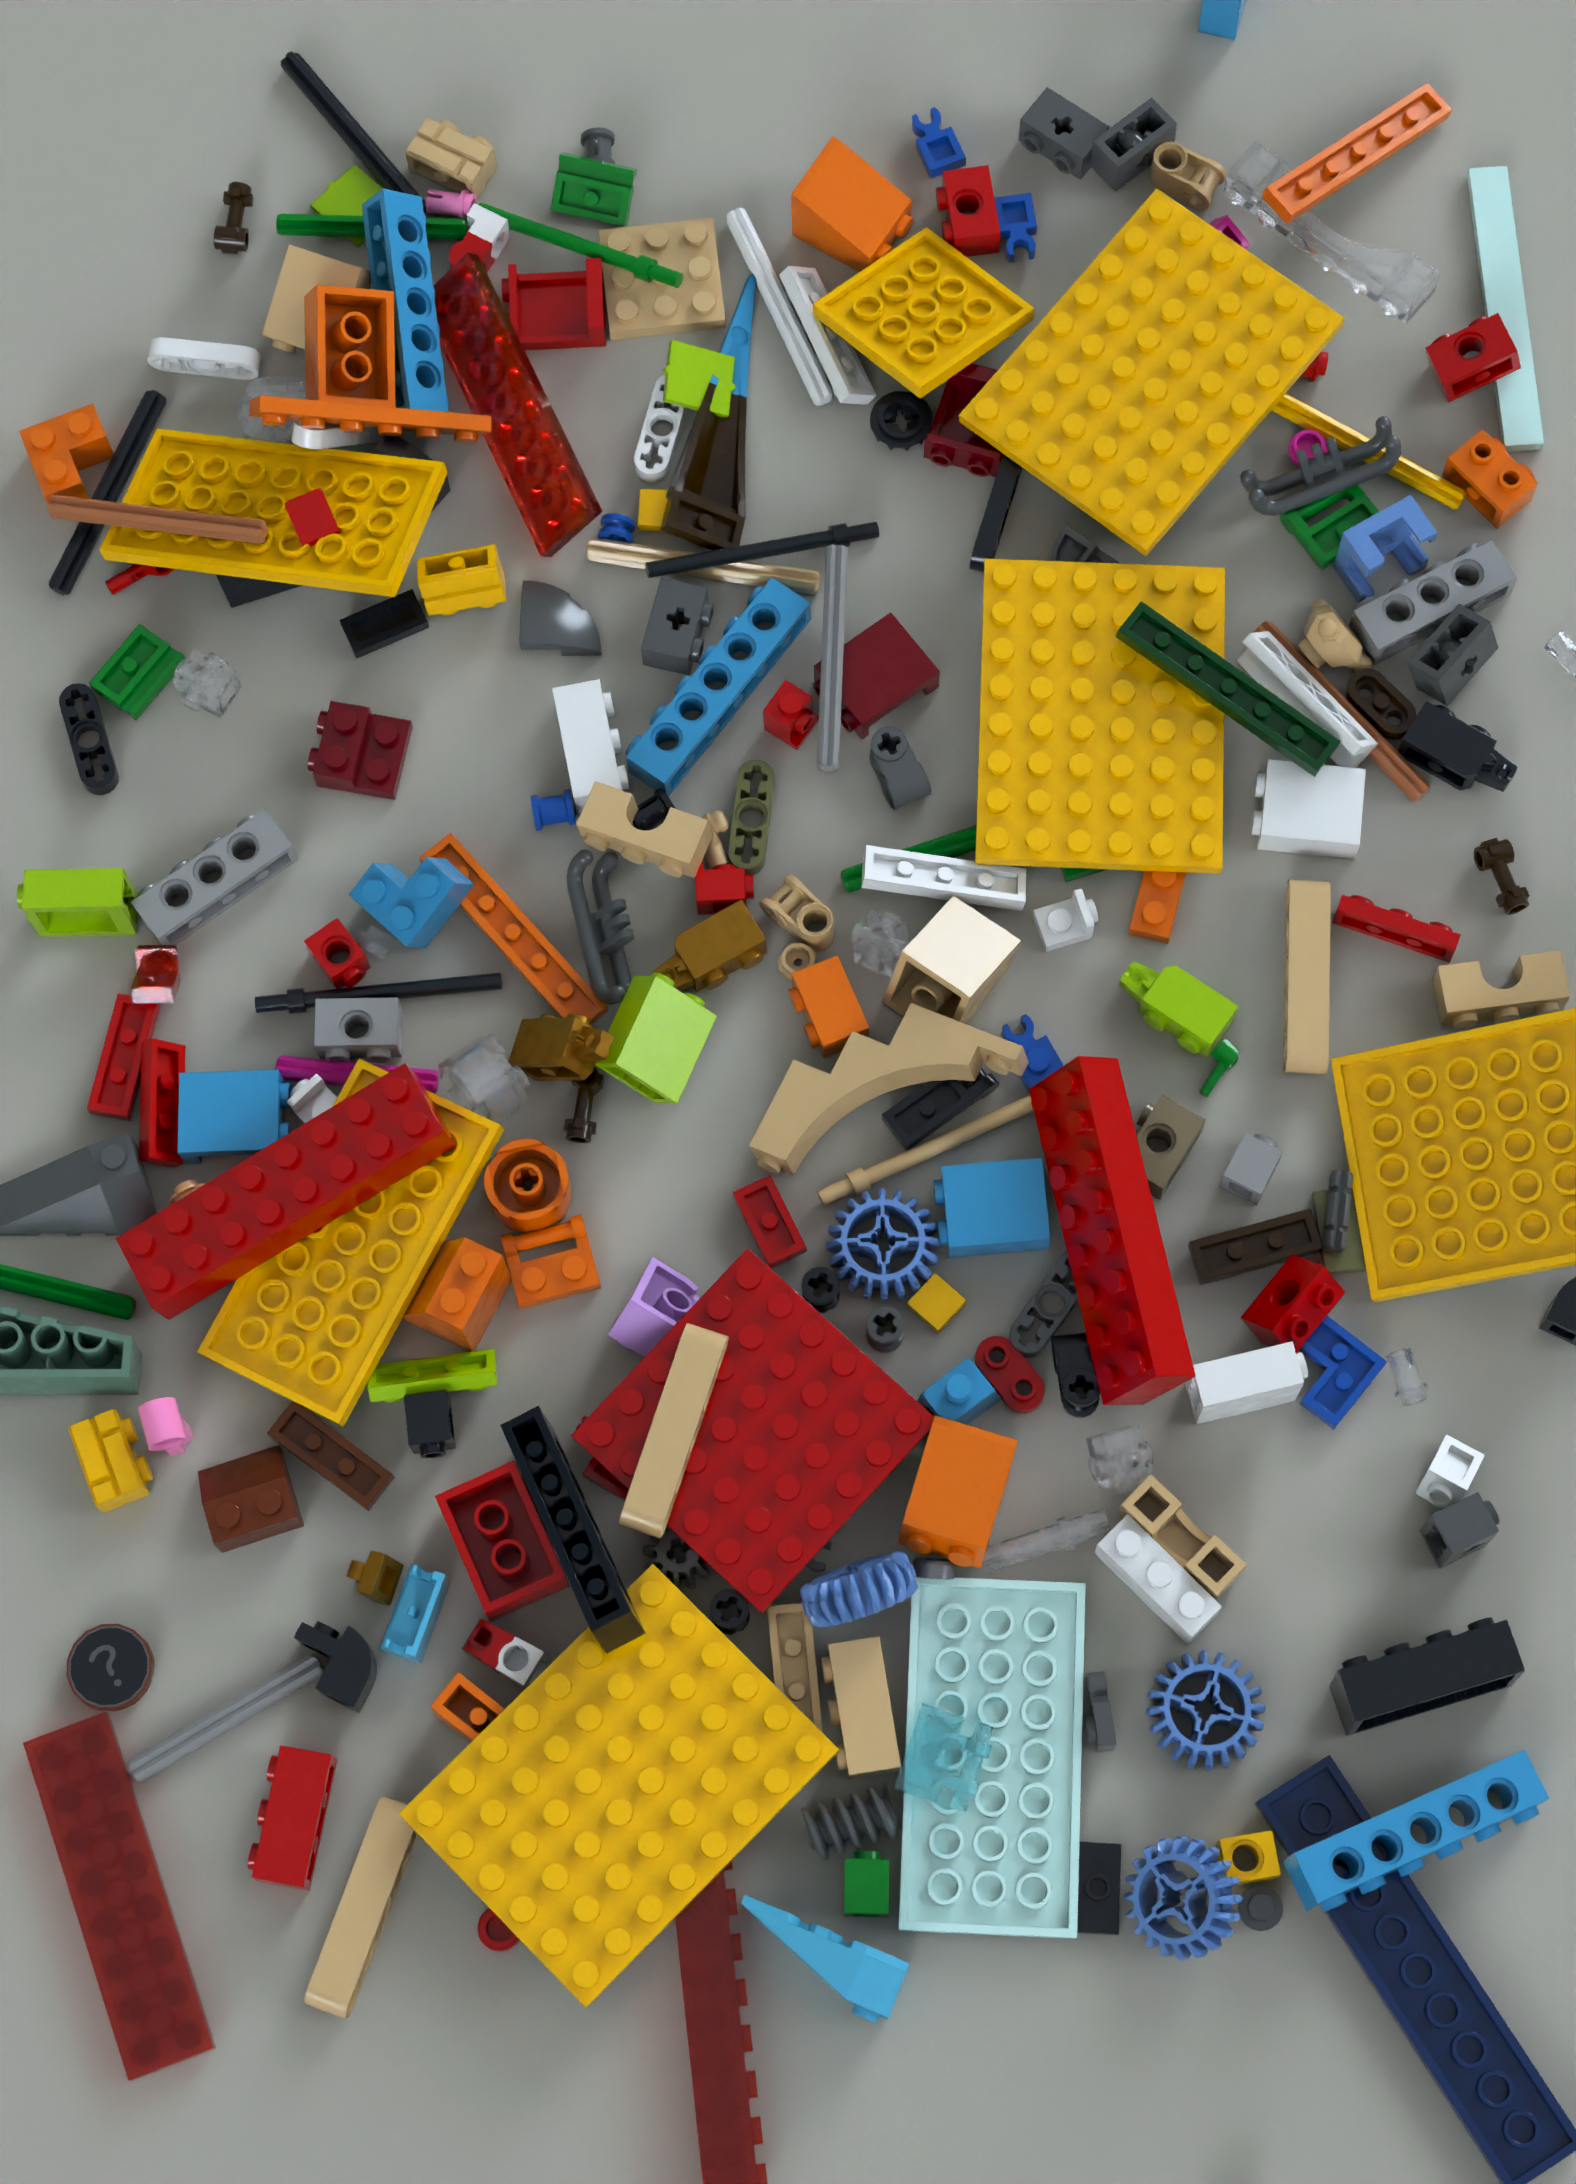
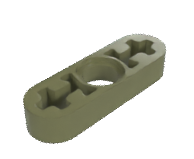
[728,760,774,875]

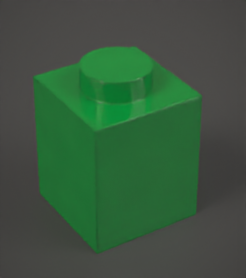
[844,1851,889,1918]

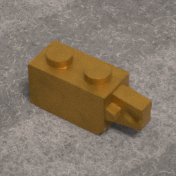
[652,899,767,992]
[507,1013,614,1081]

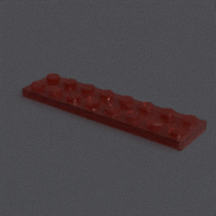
[434,253,603,557]
[23,1712,216,2081]

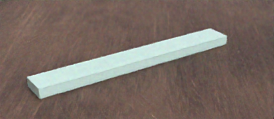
[1467,166,1544,452]

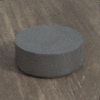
[913,1557,956,1579]

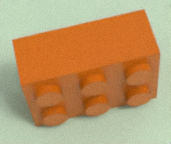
[304,285,396,407]

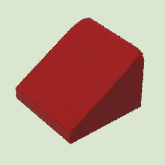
[285,488,341,546]

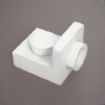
[1033,888,1099,952]
[287,1074,337,1124]
[1416,1434,1485,1509]

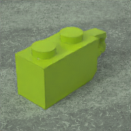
[1119,961,1239,1058]

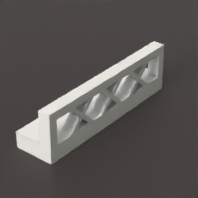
[1237,631,1378,768]

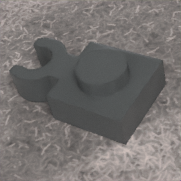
[1084,1671,1116,1752]

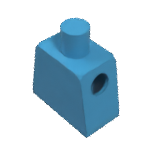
[917,1358,1001,1435]

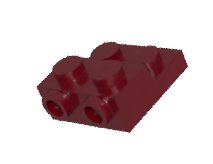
[308,701,413,800]

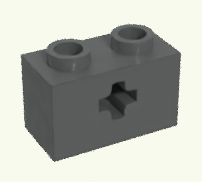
[1019,87,1110,180]
[1090,98,1177,192]
[641,577,714,675]
[1407,604,1498,706]
[1419,1492,1500,1569]

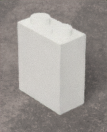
[1251,759,1366,860]
[1185,1341,1308,1425]

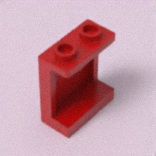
[501,258,606,351]

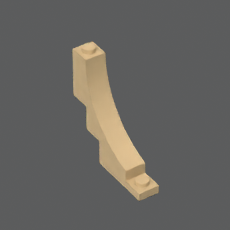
[749,1003,1029,1175]

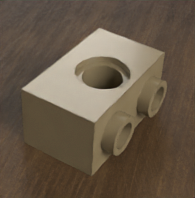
[1136,1095,1206,1200]

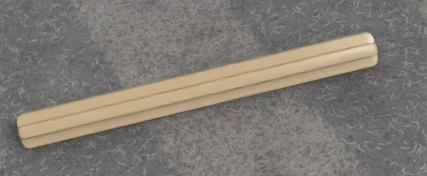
[587,537,821,595]

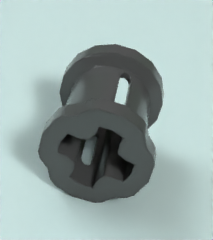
[581,128,616,164]
[866,1306,904,1353]

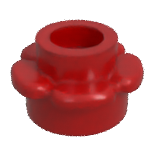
[1300,351,1328,382]

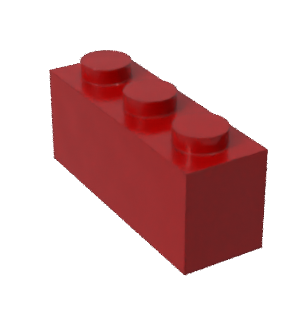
[248,1745,337,1891]

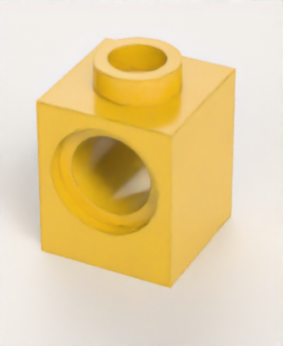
[1216,1830,1281,1887]

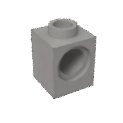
[1219,1132,1283,1205]

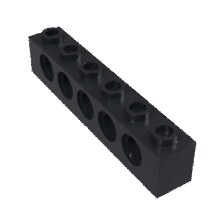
[500,1406,646,1654]

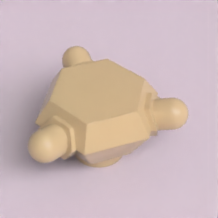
[1298,599,1373,671]

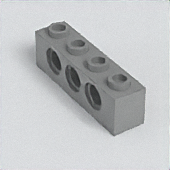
[1349,540,1517,666]
[131,809,298,952]

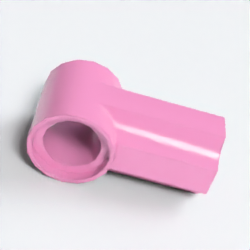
[138,1397,193,1456]

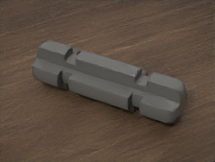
[1323,1170,1353,1253]

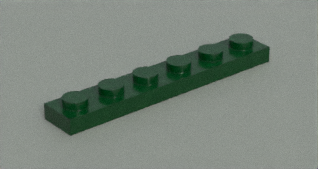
[1116,601,1341,777]

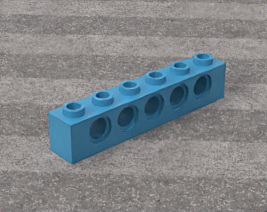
[362,189,449,412]
[626,577,811,797]
[1282,1750,1550,1913]

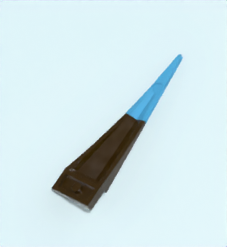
[660,274,756,551]

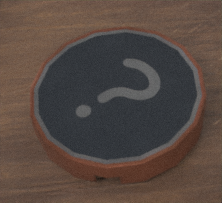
[66,1624,154,1711]

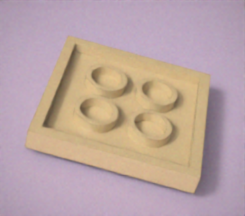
[598,217,726,340]

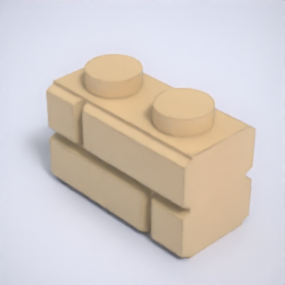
[405,118,497,200]

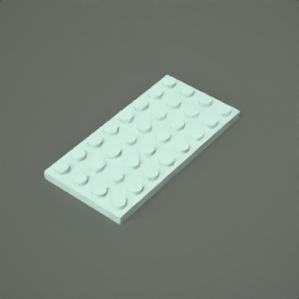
[899,1577,1086,1939]

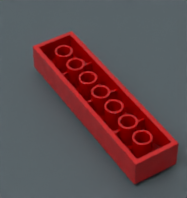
[1029,1056,1196,1405]
[115,1063,457,1320]

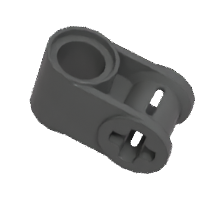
[869,726,931,810]

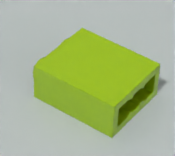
[595,973,717,1104]

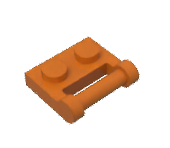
[500,1214,601,1310]

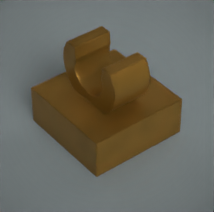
[346,1550,404,1606]

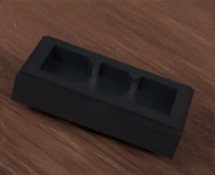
[339,589,429,659]
[1077,1842,1121,1935]

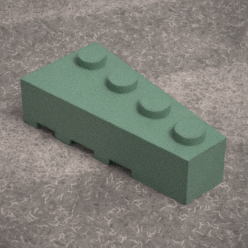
[0,1306,142,1395]

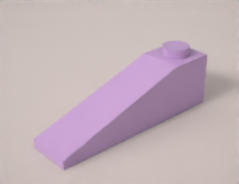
[608,1257,700,1357]

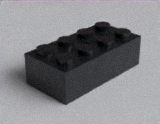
[1329,1617,1525,1736]

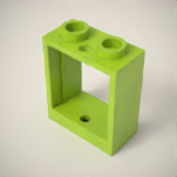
[17,868,138,936]

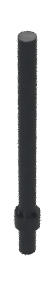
[645,522,879,578]
[255,973,502,1014]

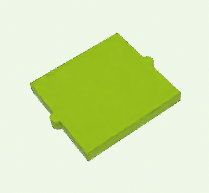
[310,164,384,248]
[662,339,735,417]

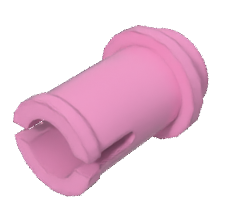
[426,189,477,220]

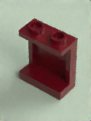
[924,363,1003,477]
[812,612,940,740]

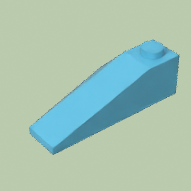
[741,1895,909,2024]

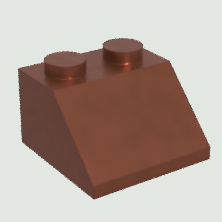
[198,1445,304,1553]

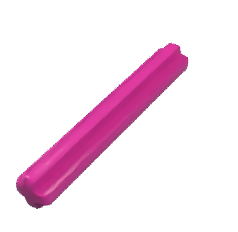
[275,1055,439,1094]

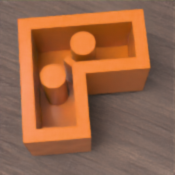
[19,403,114,504]

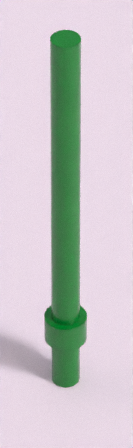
[478,203,683,288]

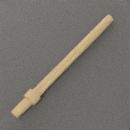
[817,1095,1034,1206]

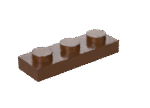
[267,1401,395,1512]

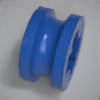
[598,513,636,543]

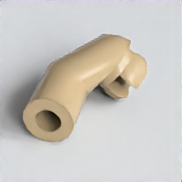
[702,810,730,869]

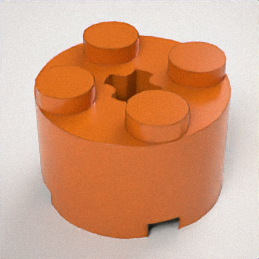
[484,1139,572,1233]

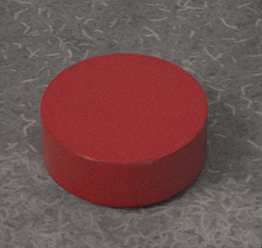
[477,1908,520,1952]

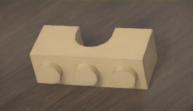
[576,781,713,878]
[1432,950,1571,1029]
[1118,1474,1247,1600]

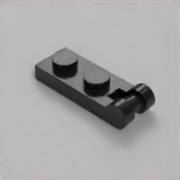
[882,1068,1000,1151]

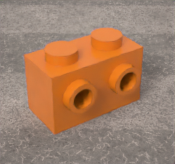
[1442,429,1538,529]

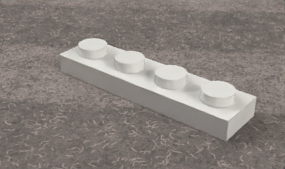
[779,266,877,405]
[861,845,1026,911]

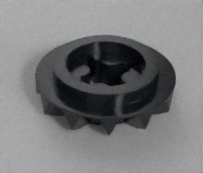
[870,391,933,451]

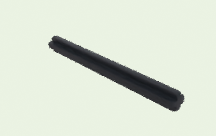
[281,51,426,213]
[49,390,166,595]

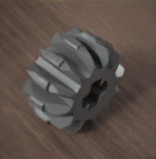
[643,1526,710,1590]

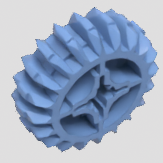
[826,1188,940,1302]
[800,1551,918,1627]
[1146,1650,1266,1771]
[1122,1836,1243,1960]

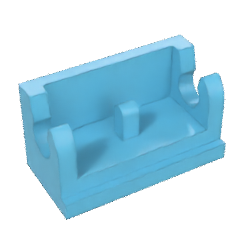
[380,1564,451,1664]

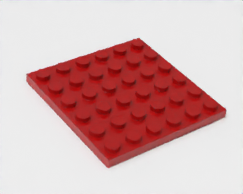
[571,1248,934,1614]

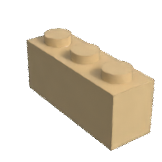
[821,1636,901,1780]

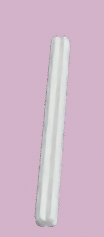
[726,208,833,406]

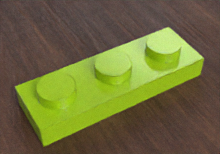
[368,1349,497,1403]

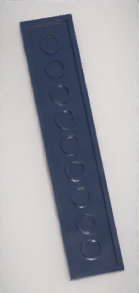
[1255,1755,1576,2184]

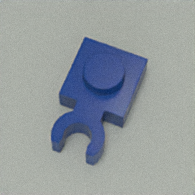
[912,107,966,179]
[994,193,1037,263]
[1002,1014,1064,1092]

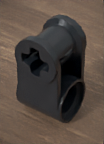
[1051,1332,1100,1418]

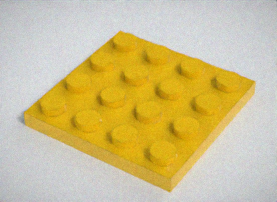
[813,227,1035,399]

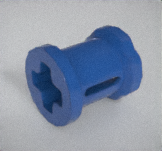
[530,789,576,831]

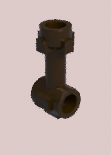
[214,182,254,254]
[1473,838,1530,915]
[564,1066,604,1143]

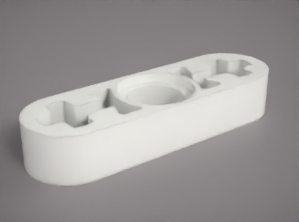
[147,337,262,380]
[634,375,688,483]
[291,421,380,449]

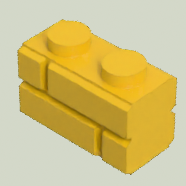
[417,544,507,616]
[68,1409,153,1513]

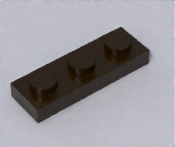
[1188,1209,1323,1285]

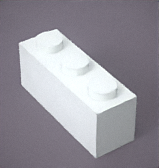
[552,679,630,813]
[1094,1514,1222,1645]

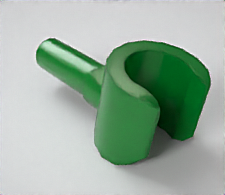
[1199,1039,1238,1097]

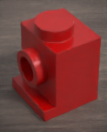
[763,680,819,750]
[695,862,754,915]

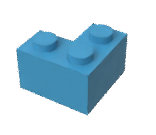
[349,857,475,948]

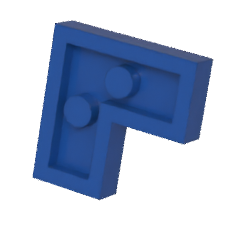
[1299,1316,1387,1430]

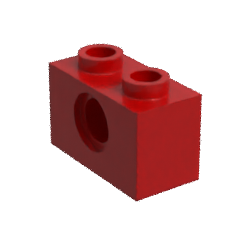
[936,165,1001,257]
[1425,313,1521,403]
[1240,1254,1345,1353]

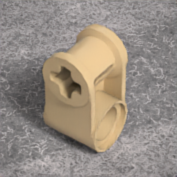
[1149,142,1227,210]
[759,874,835,952]

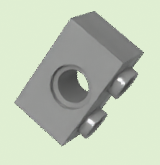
[314,997,403,1063]

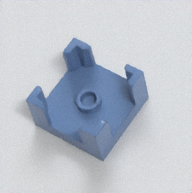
[1333,495,1437,603]

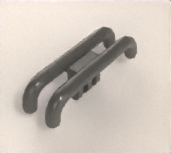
[1240,416,1401,516]
[566,850,634,1005]

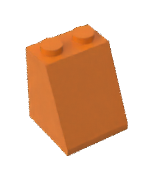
[791,136,914,272]
[402,1237,512,1352]
[898,1415,1018,1568]

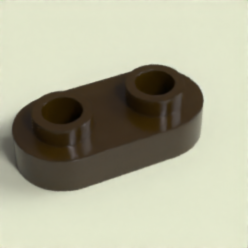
[1345,668,1416,740]

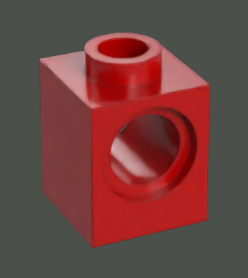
[304,917,371,989]

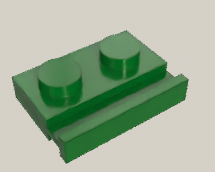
[550,153,637,227]
[89,624,186,720]

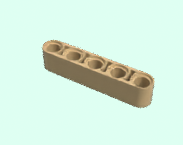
[1283,879,1331,1074]
[619,1323,729,1539]
[304,1796,418,2019]

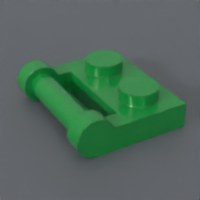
[1280,485,1379,570]

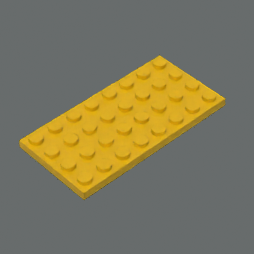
[99,428,448,597]
[197,1058,505,1427]

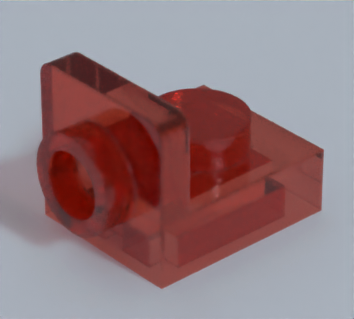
[131,945,181,1003]

